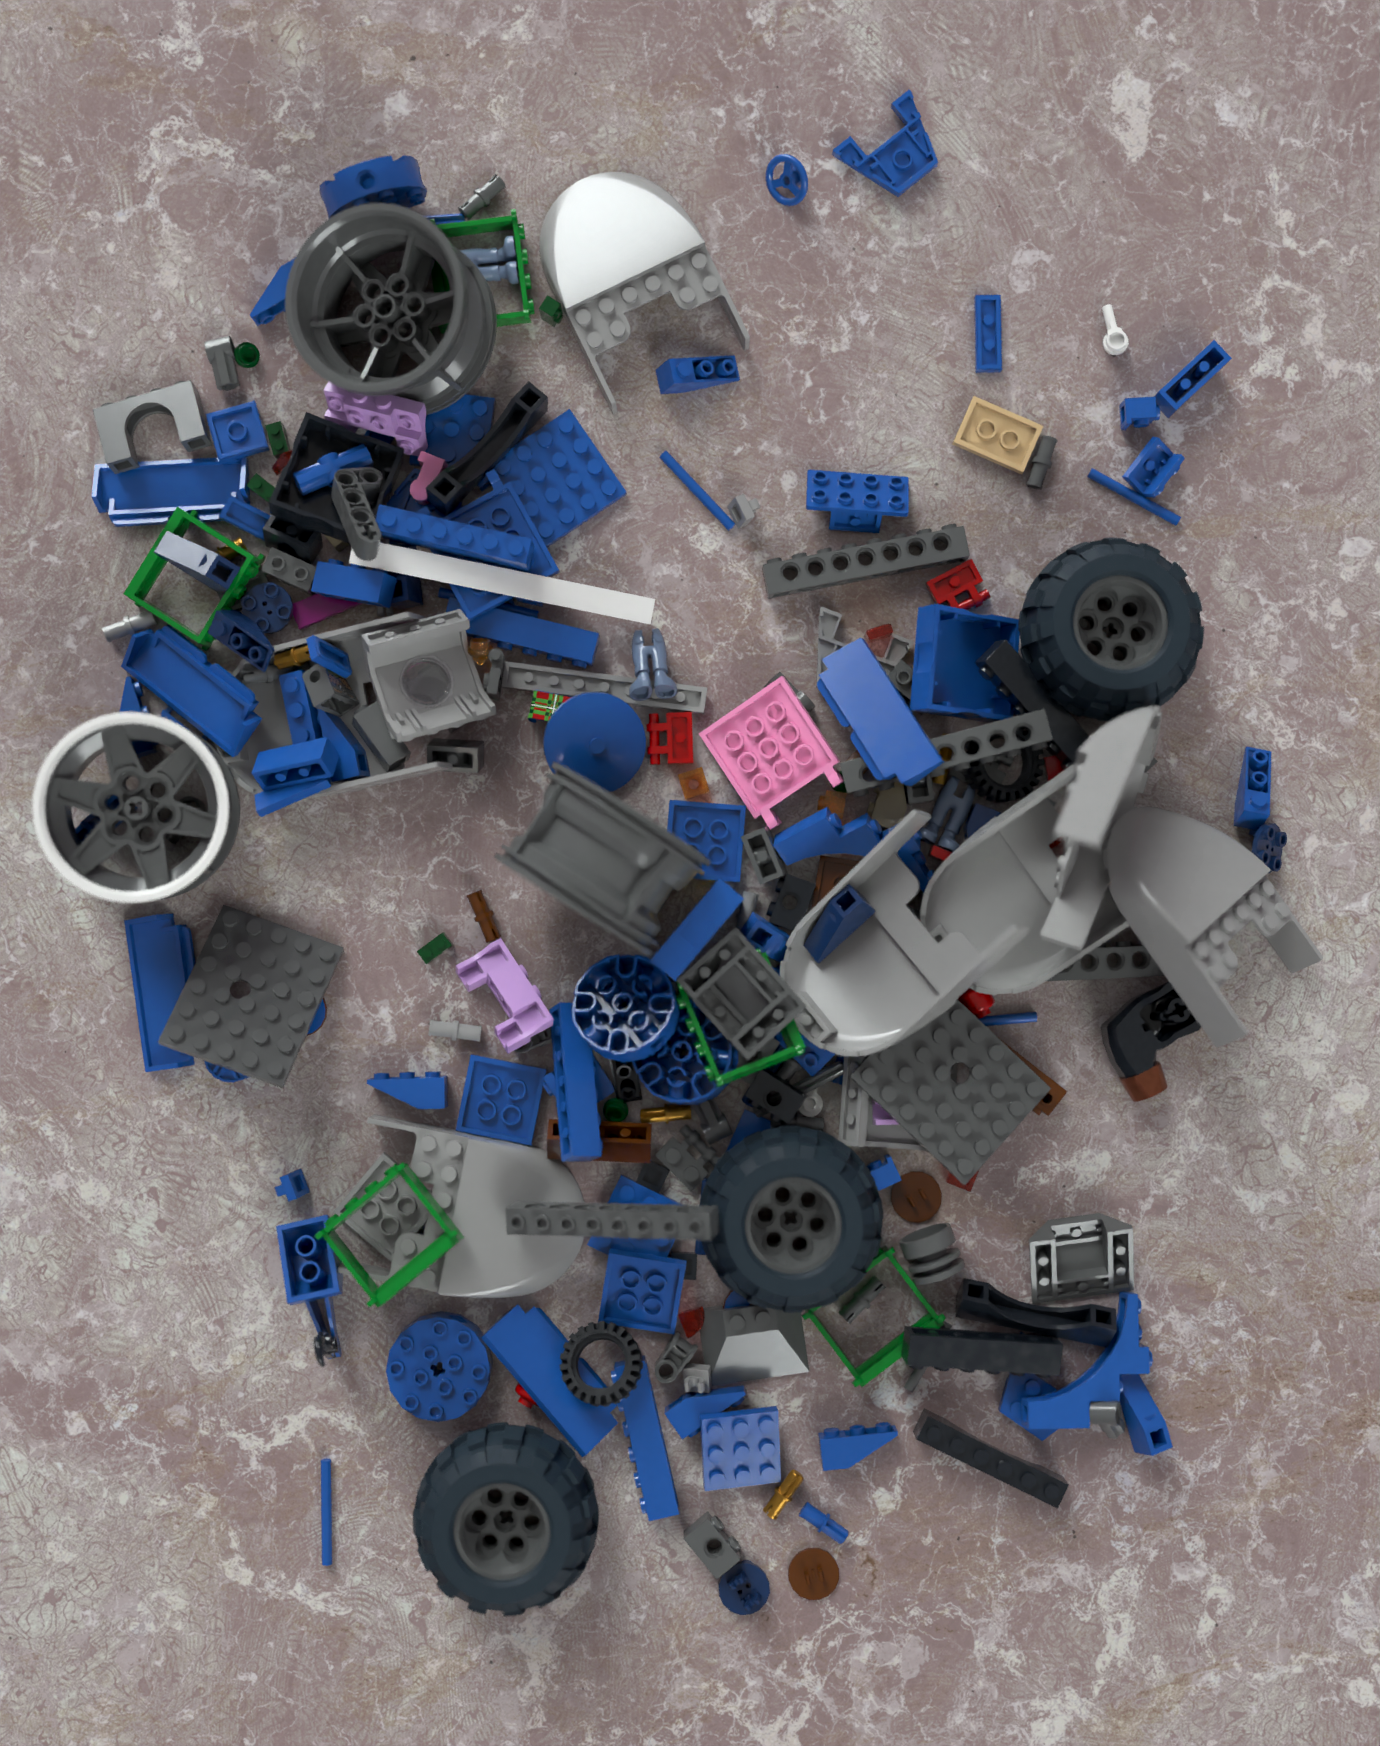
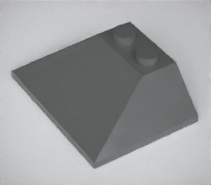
[676,927,807,1060]
[1029,1213,1134,1304]
[697,1305,809,1386]

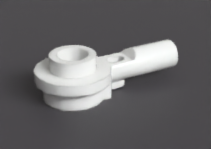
[1102,304,1128,355]
[799,1069,823,1117]

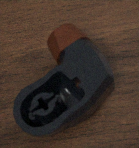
[1101,982,1201,1102]

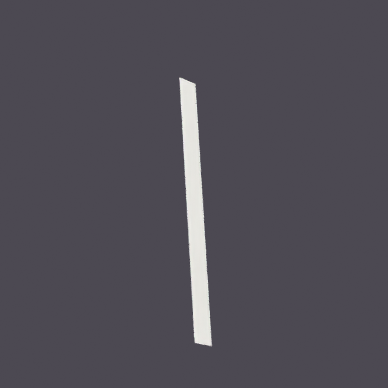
[349,543,655,624]

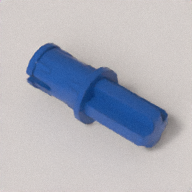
[799,1501,849,1544]

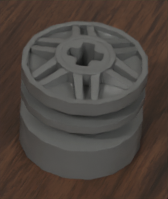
[899,1223,965,1285]

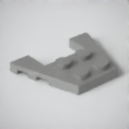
[816,606,914,688]

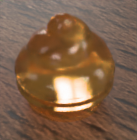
[467,638,493,666]

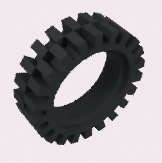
[964,728,1045,803]
[560,1321,643,1407]

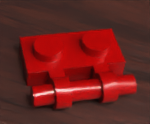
[925,559,991,610]
[646,712,693,765]

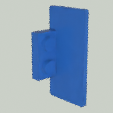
[806,470,909,533]

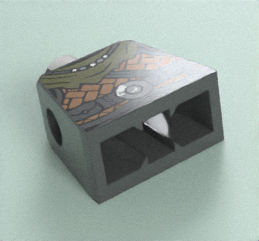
[302,660,360,717]

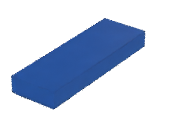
[974,295,1002,373]
[254,777,331,817]

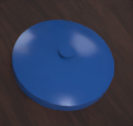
[543,692,646,793]

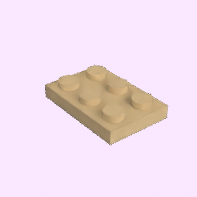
[952,396,1043,475]

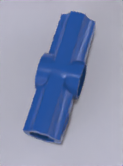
[293,444,373,496]

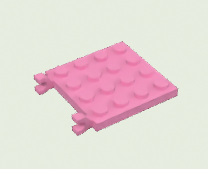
[699,676,844,830]

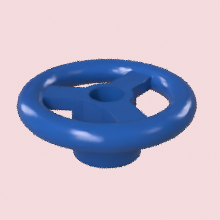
[766,154,808,206]

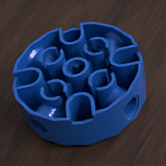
[319,155,427,219]
[572,954,680,1062]
[632,1000,739,1105]
[386,1311,493,1422]

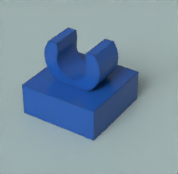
[274,1168,310,1202]

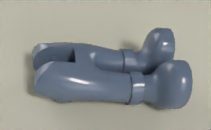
[460,236,520,284]
[629,628,677,701]
[920,776,975,852]

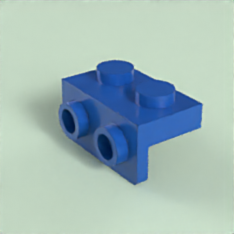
[1122,437,1185,498]

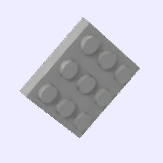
[333,1152,432,1262]

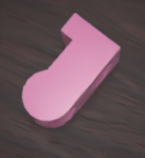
[410,450,448,505]

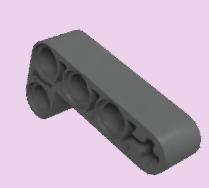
[331,467,383,561]

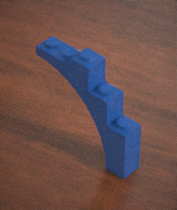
[773,807,935,893]
[1021,1291,1153,1429]

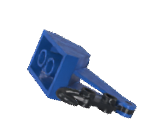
[276,1215,343,1367]

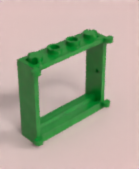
[430,209,535,334]
[123,507,265,651]
[676,948,806,1087]
[315,1162,465,1308]
[801,1245,946,1387]

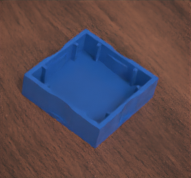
[910,604,1020,723]
[651,878,744,980]

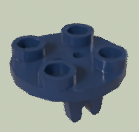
[241,582,294,634]
[1249,822,1287,873]
[718,1560,770,1615]

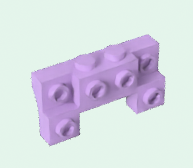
[324,381,428,457]
[456,938,554,1053]

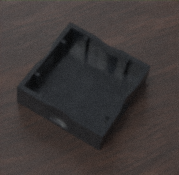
[269,412,404,544]

